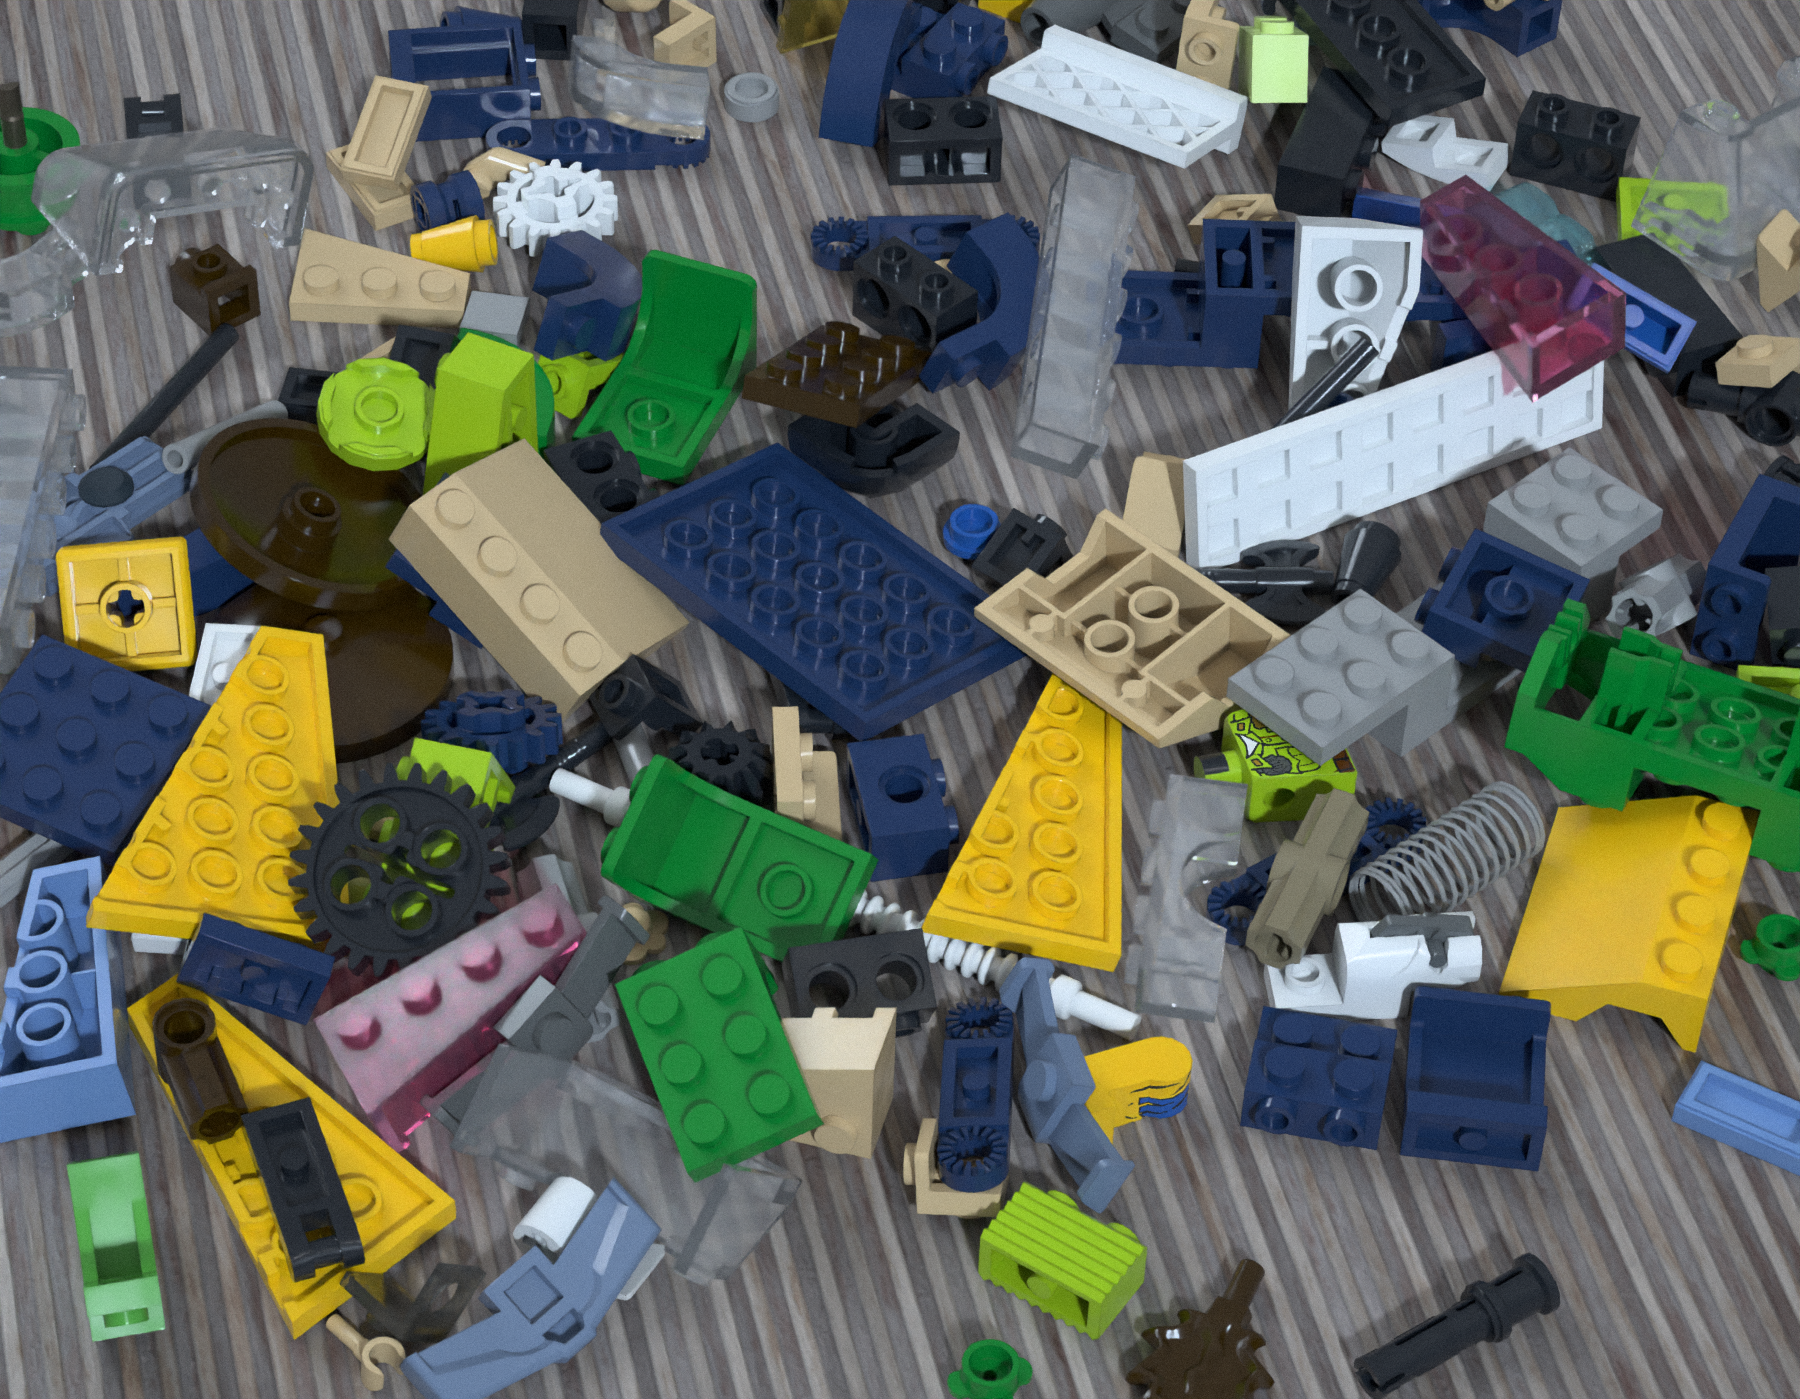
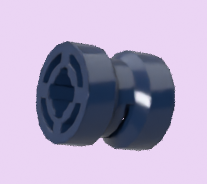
[410,170,485,233]

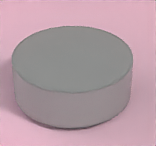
[724,72,779,122]

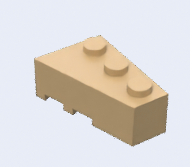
[781,1008,897,1159]

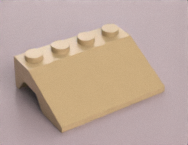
[389,438,690,723]
[974,508,1291,748]

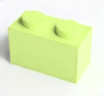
[1238,16,1309,103]

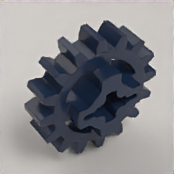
[421,689,563,774]

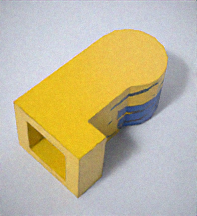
[1084,1036,1193,1144]

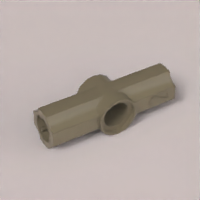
[1245,788,1369,970]

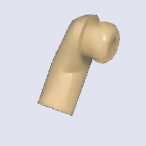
[463,147,546,200]

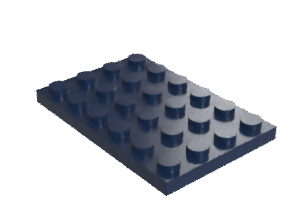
[600,442,1027,741]

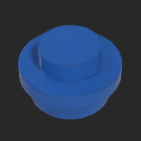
[943,504,1001,560]

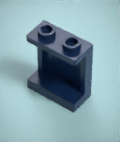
[1689,473,1800,671]
[1400,986,1551,1171]

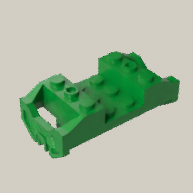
[1504,598,1800,873]

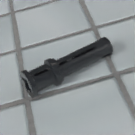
[1354,1253,1560,1399]

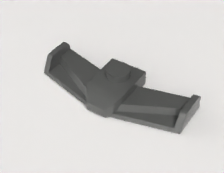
[420,896,650,1144]

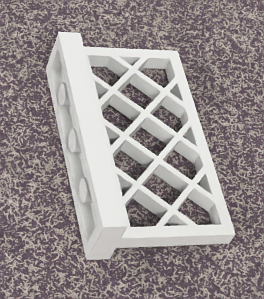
[987,25,1249,169]

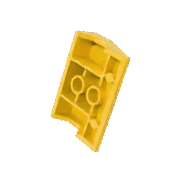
[1499,795,1760,1053]

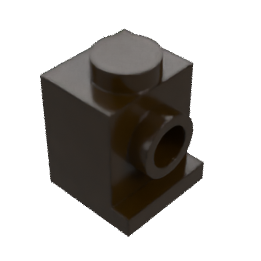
[169,244,261,336]

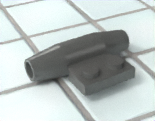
[1020,0,1221,64]

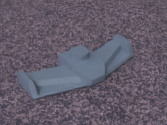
[999,957,1135,1214]
[400,1177,662,1399]

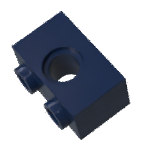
[846,734,959,882]

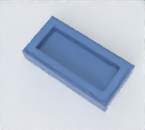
[1671,1060,1800,1176]

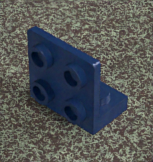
[176,913,335,1026]

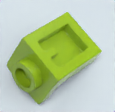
[538,351,624,419]

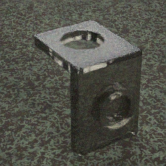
[339,1263,486,1343]

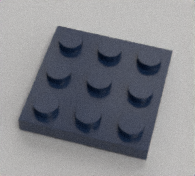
[0,634,212,867]

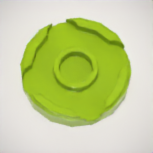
[316,358,435,471]

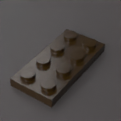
[741,321,932,428]

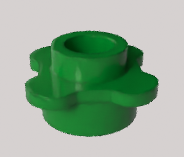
[1739,914,1800,981]
[947,1339,1033,1399]

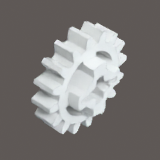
[493,159,618,257]

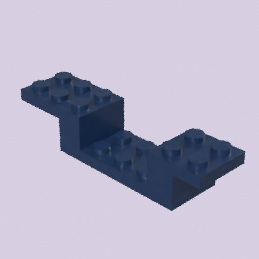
[1081,219,1513,369]

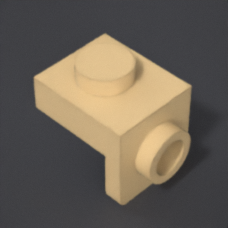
[1715,335,1800,388]
[903,1118,1010,1219]

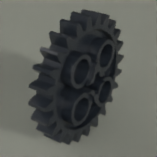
[288,763,512,984]

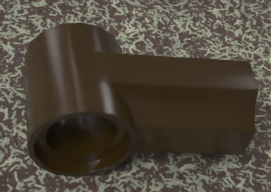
[152,998,249,1145]

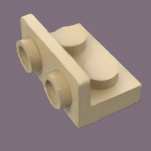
[1176,0,1240,90]
[772,706,842,841]

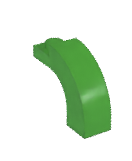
[67,1151,166,1342]

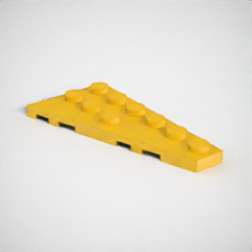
[921,673,1122,972]
[127,974,456,1340]

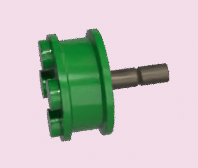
[0,81,86,235]

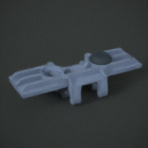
[0,436,194,614]

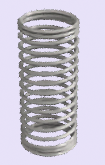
[1348,781,1545,922]

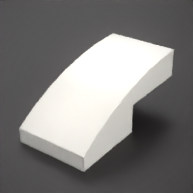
[1381,115,1510,193]

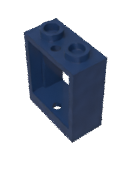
[388,22,541,142]

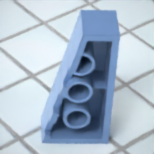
[0,856,136,1143]

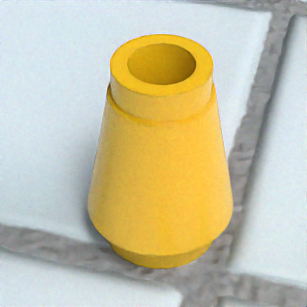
[410,215,498,273]

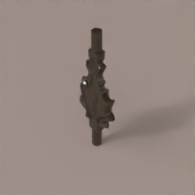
[1125,1259,1275,1399]

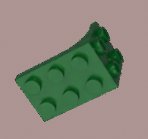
[572,249,757,486]
[600,754,879,963]
[615,926,824,1183]

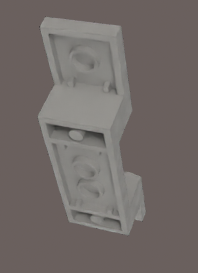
[1226,447,1663,766]

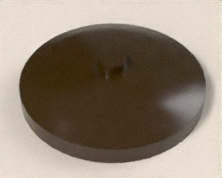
[190,418,422,611]
[212,584,454,764]

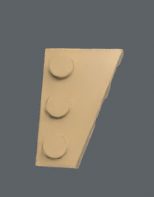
[289,228,471,328]

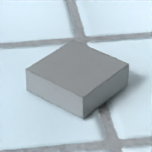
[459,290,530,347]

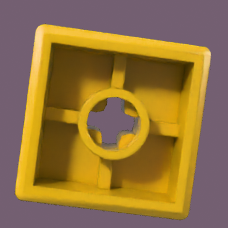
[56,536,198,671]

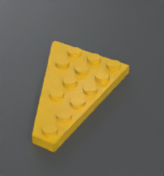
[86,626,350,957]

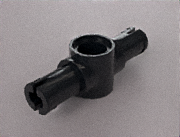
[1687,370,1800,447]

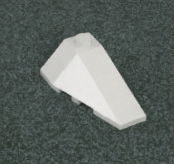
[1288,216,1423,411]

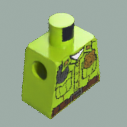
[1194,709,1357,823]

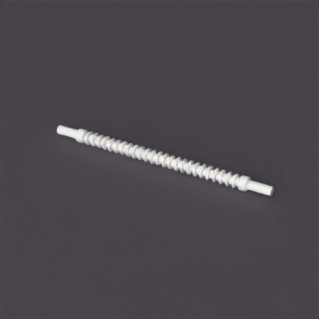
[549,768,1141,1041]

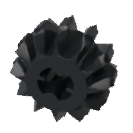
[667,720,774,807]

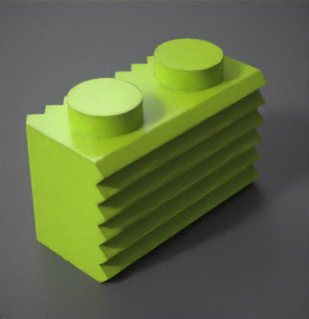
[978,1182,1147,1340]

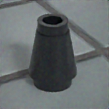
[1331,521,1402,606]

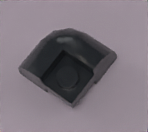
[787,403,960,499]

